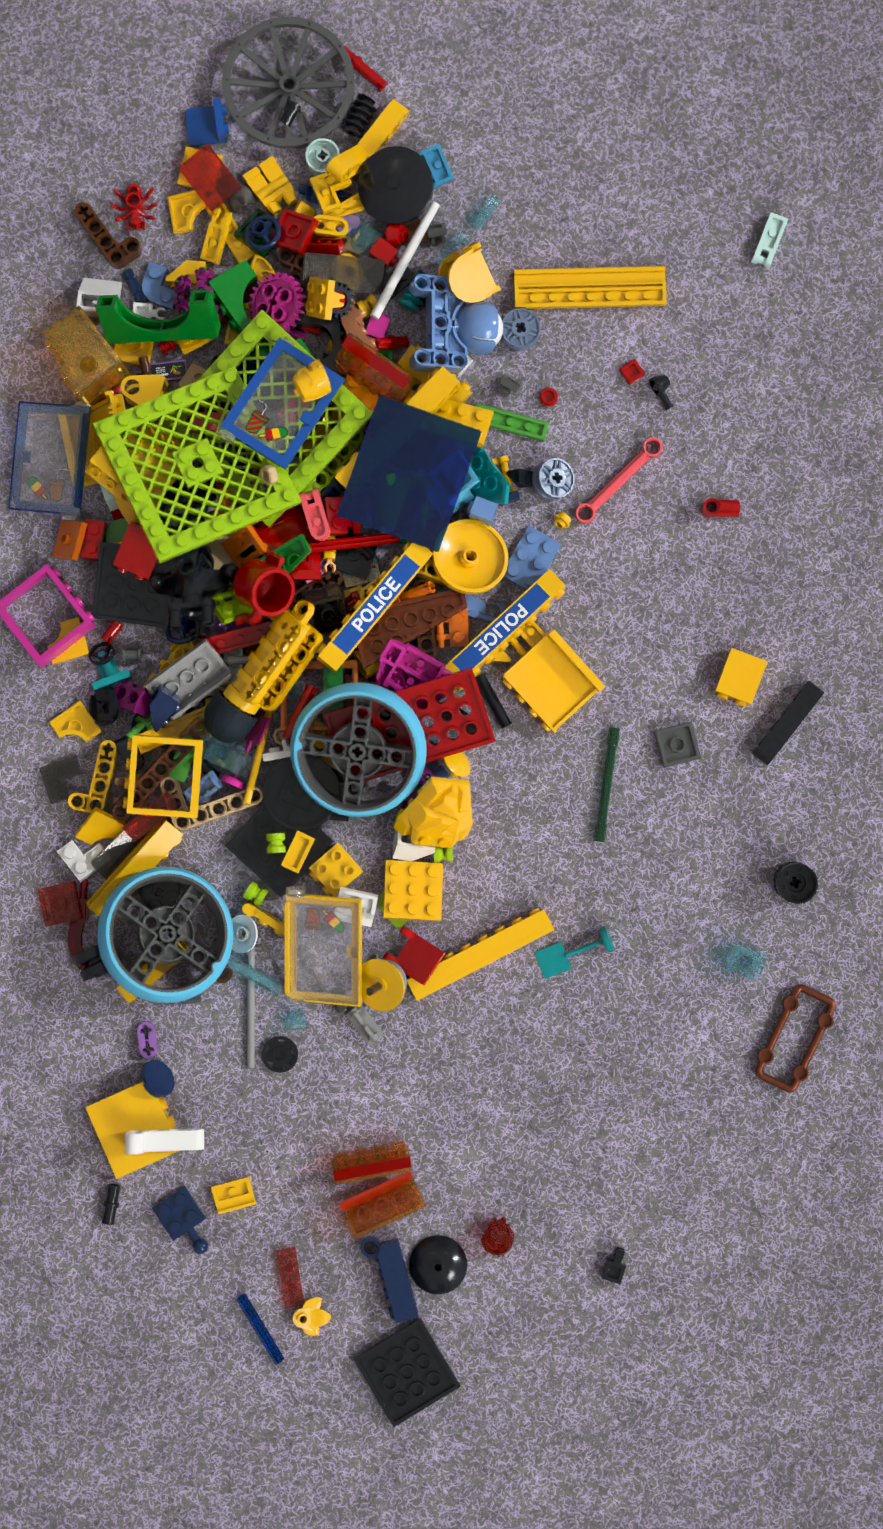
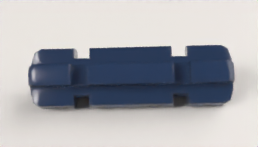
[122,268,146,303]

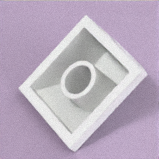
[392,830,435,861]

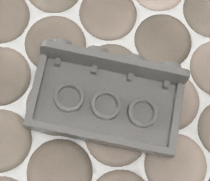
[144,638,233,720]

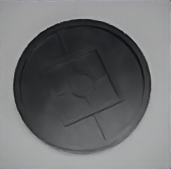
[263,754,340,831]

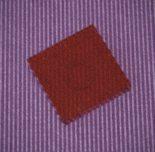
[38,881,83,927]

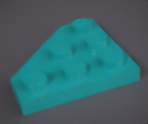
[460,443,510,505]

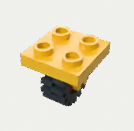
[305,277,354,320]

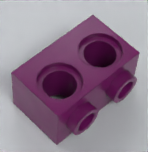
[114,681,152,718]

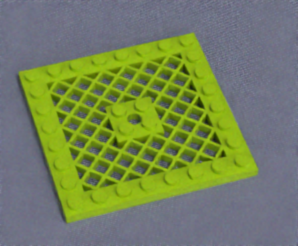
[93,366,302,564]

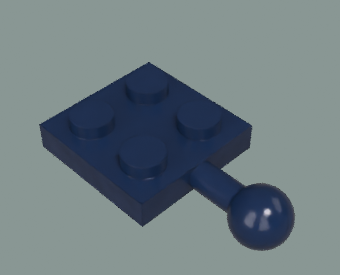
[152,1186,208,1254]

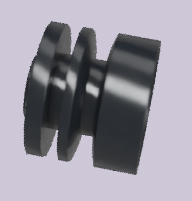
[773,861,818,904]

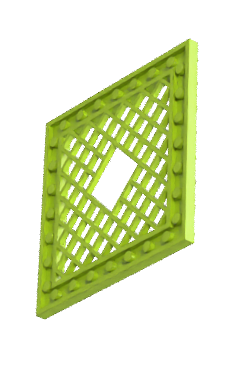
[162,310,374,527]

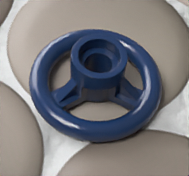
[245,215,281,251]
[165,616,196,644]

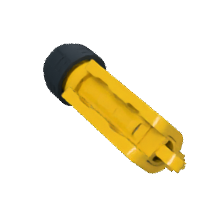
[204,600,323,743]

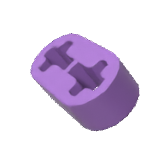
[137,1021,158,1058]

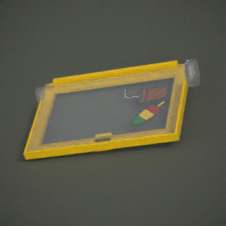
[284,886,362,1007]

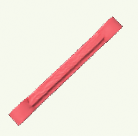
[575,437,662,524]

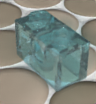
[203,738,251,776]
[722,942,768,980]

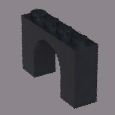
[294,306,346,378]

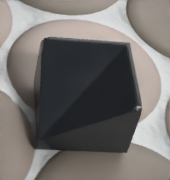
[506,469,533,488]

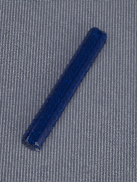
[237,1294,284,1364]

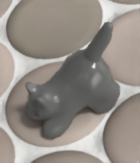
[219,171,256,213]

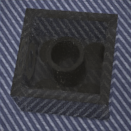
[301,583,347,634]

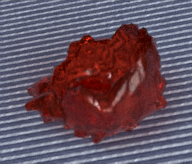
[481,1216,514,1257]

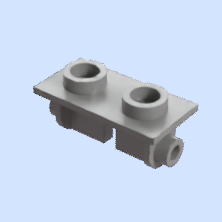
[346,1005,384,1046]

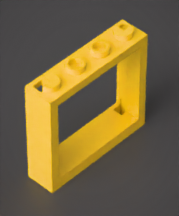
[123,734,203,818]

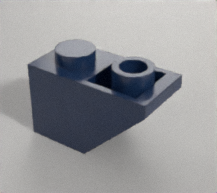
[149,684,180,732]

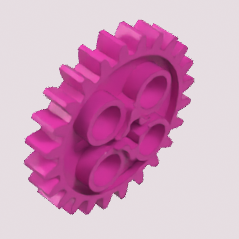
[248,272,306,332]

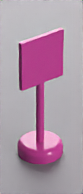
[219,714,271,790]

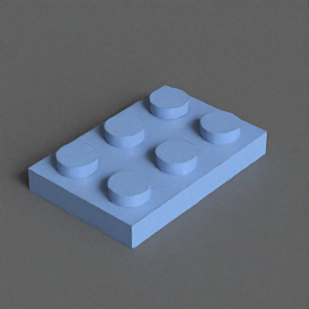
[503,526,562,590]

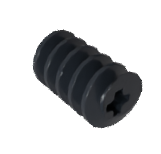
[340,94,377,138]

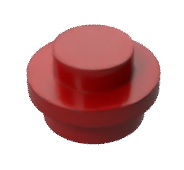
[539,388,558,407]

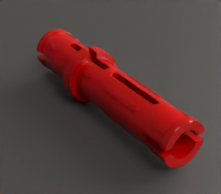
[338,46,388,92]
[282,684,317,741]

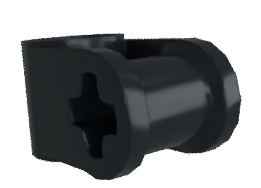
[114,736,145,771]

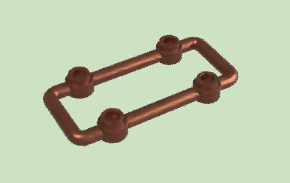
[755,984,836,1093]

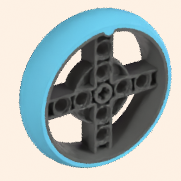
[290,682,427,817]
[97,867,233,1003]

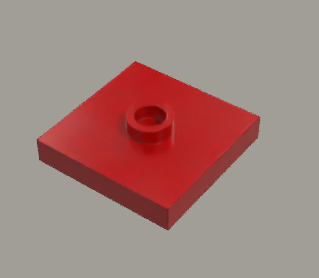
[270,208,319,255]

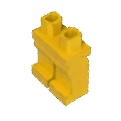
[242,155,297,217]

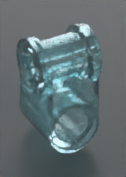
[351,222,384,253]

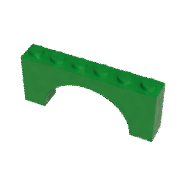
[207,260,311,380]
[95,290,221,344]

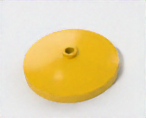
[432,519,508,595]

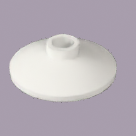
[232,915,258,953]

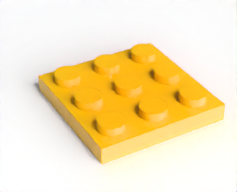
[383,860,443,921]

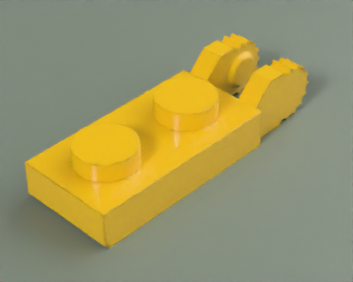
[200,208,232,265]
[242,902,285,937]

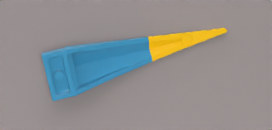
[322,144,454,217]

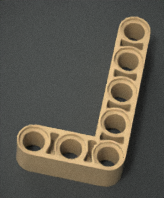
[160,777,263,831]

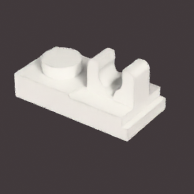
[262,739,291,762]

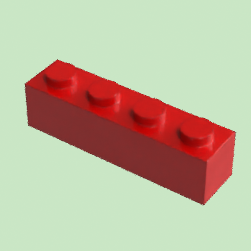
[304,238,345,256]

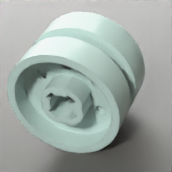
[305,138,340,176]

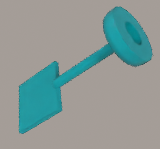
[534,926,615,979]

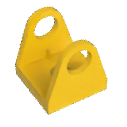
[120,374,169,421]

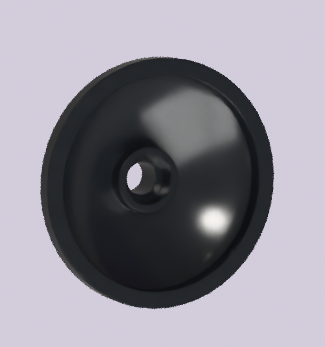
[409,1235,467,1294]

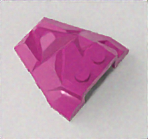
[375,639,452,730]

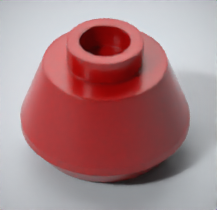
[384,224,408,247]

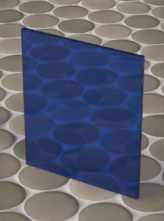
[337,395,482,552]

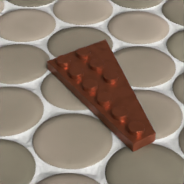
[350,590,467,670]

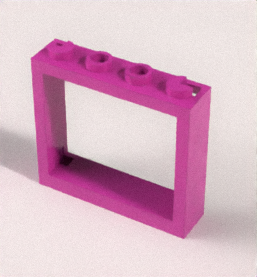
[0,564,96,668]

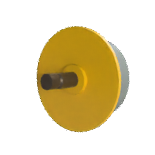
[362,959,407,1012]

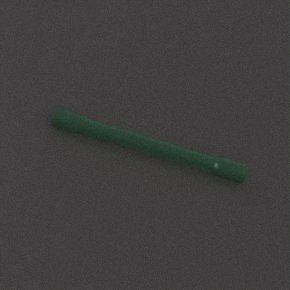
[593,727,620,843]

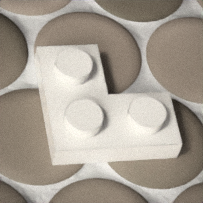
[57,840,111,883]

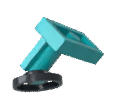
[88,642,132,690]

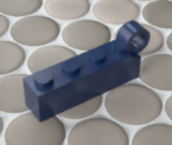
[361,1236,419,1323]

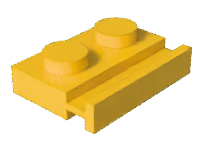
[211,1176,256,1215]

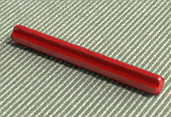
[308,532,399,553]

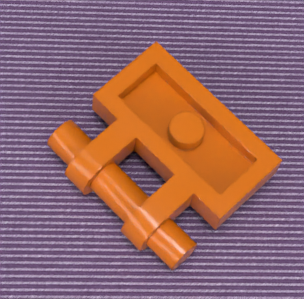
[435,607,470,648]

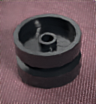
[73,944,123,982]

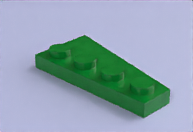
[260,534,312,574]

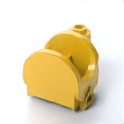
[436,241,501,303]

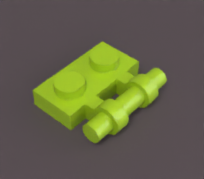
[209,587,253,625]

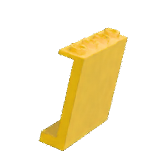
[501,629,605,733]
[85,1082,178,1179]

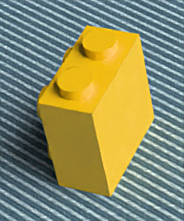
[309,843,364,897]

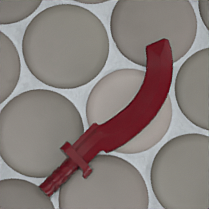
[68,879,90,970]

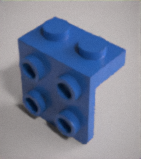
[185,98,229,147]

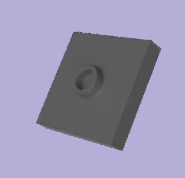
[654,721,701,768]

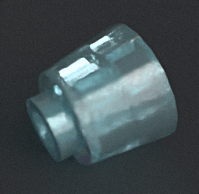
[284,1008,308,1031]

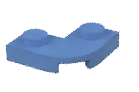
[142,262,177,310]

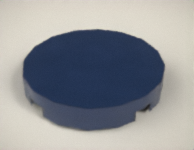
[140,1060,175,1098]

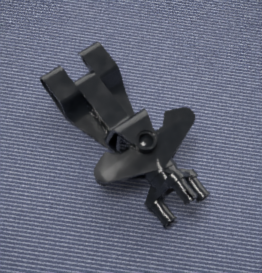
[149,480,240,639]

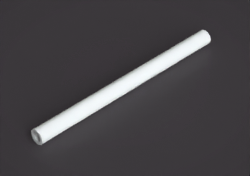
[370,201,440,320]

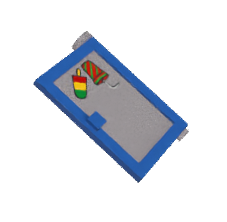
[216,337,345,470]

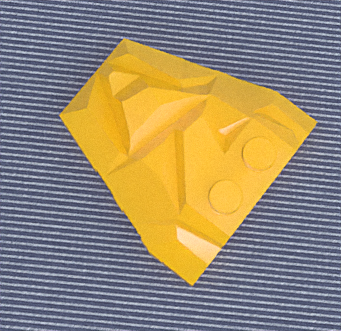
[393,777,473,848]

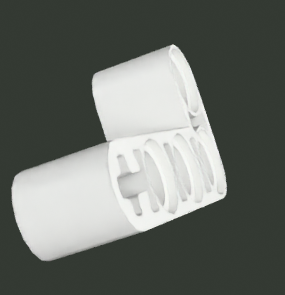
[125,1128,204,1154]

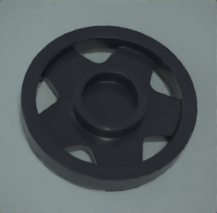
[262,1036,298,1073]

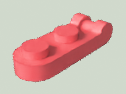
[299,488,331,542]

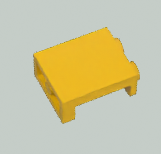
[714,648,768,707]

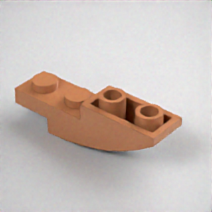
[341,298,376,354]

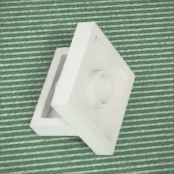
[334,887,378,927]

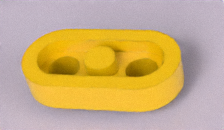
[313,215,349,238]

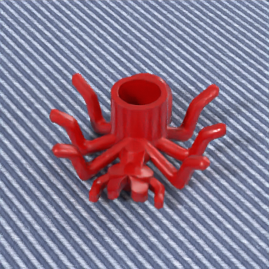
[111,183,158,231]

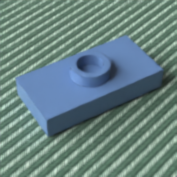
[183,770,223,805]

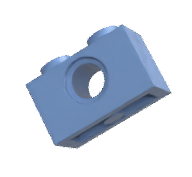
[466,496,498,526]

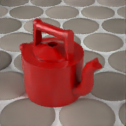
[233,550,295,625]

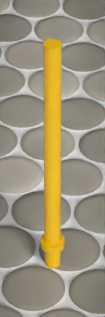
[243,684,280,805]

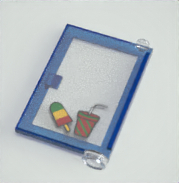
[8,401,91,522]

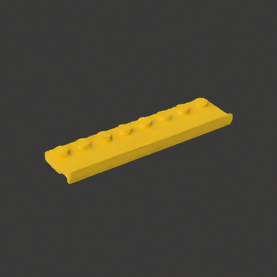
[514,266,667,309]

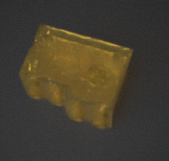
[42,306,131,407]

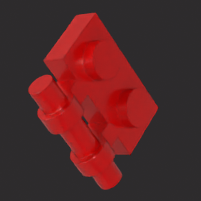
[323,496,362,536]

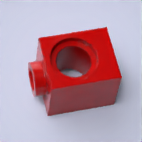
[369,237,399,270]

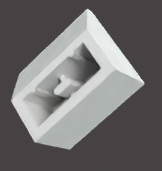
[76,278,122,318]

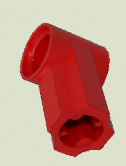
[700,498,740,518]

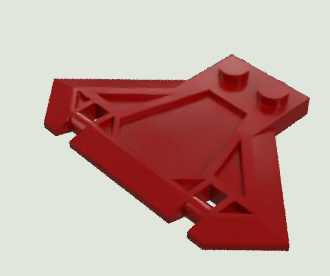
[239,500,321,581]

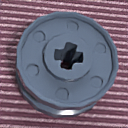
[501,308,541,351]
[532,458,575,500]

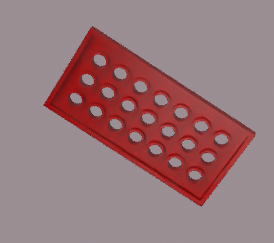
[324,667,496,786]

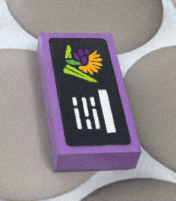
[149,359,188,382]

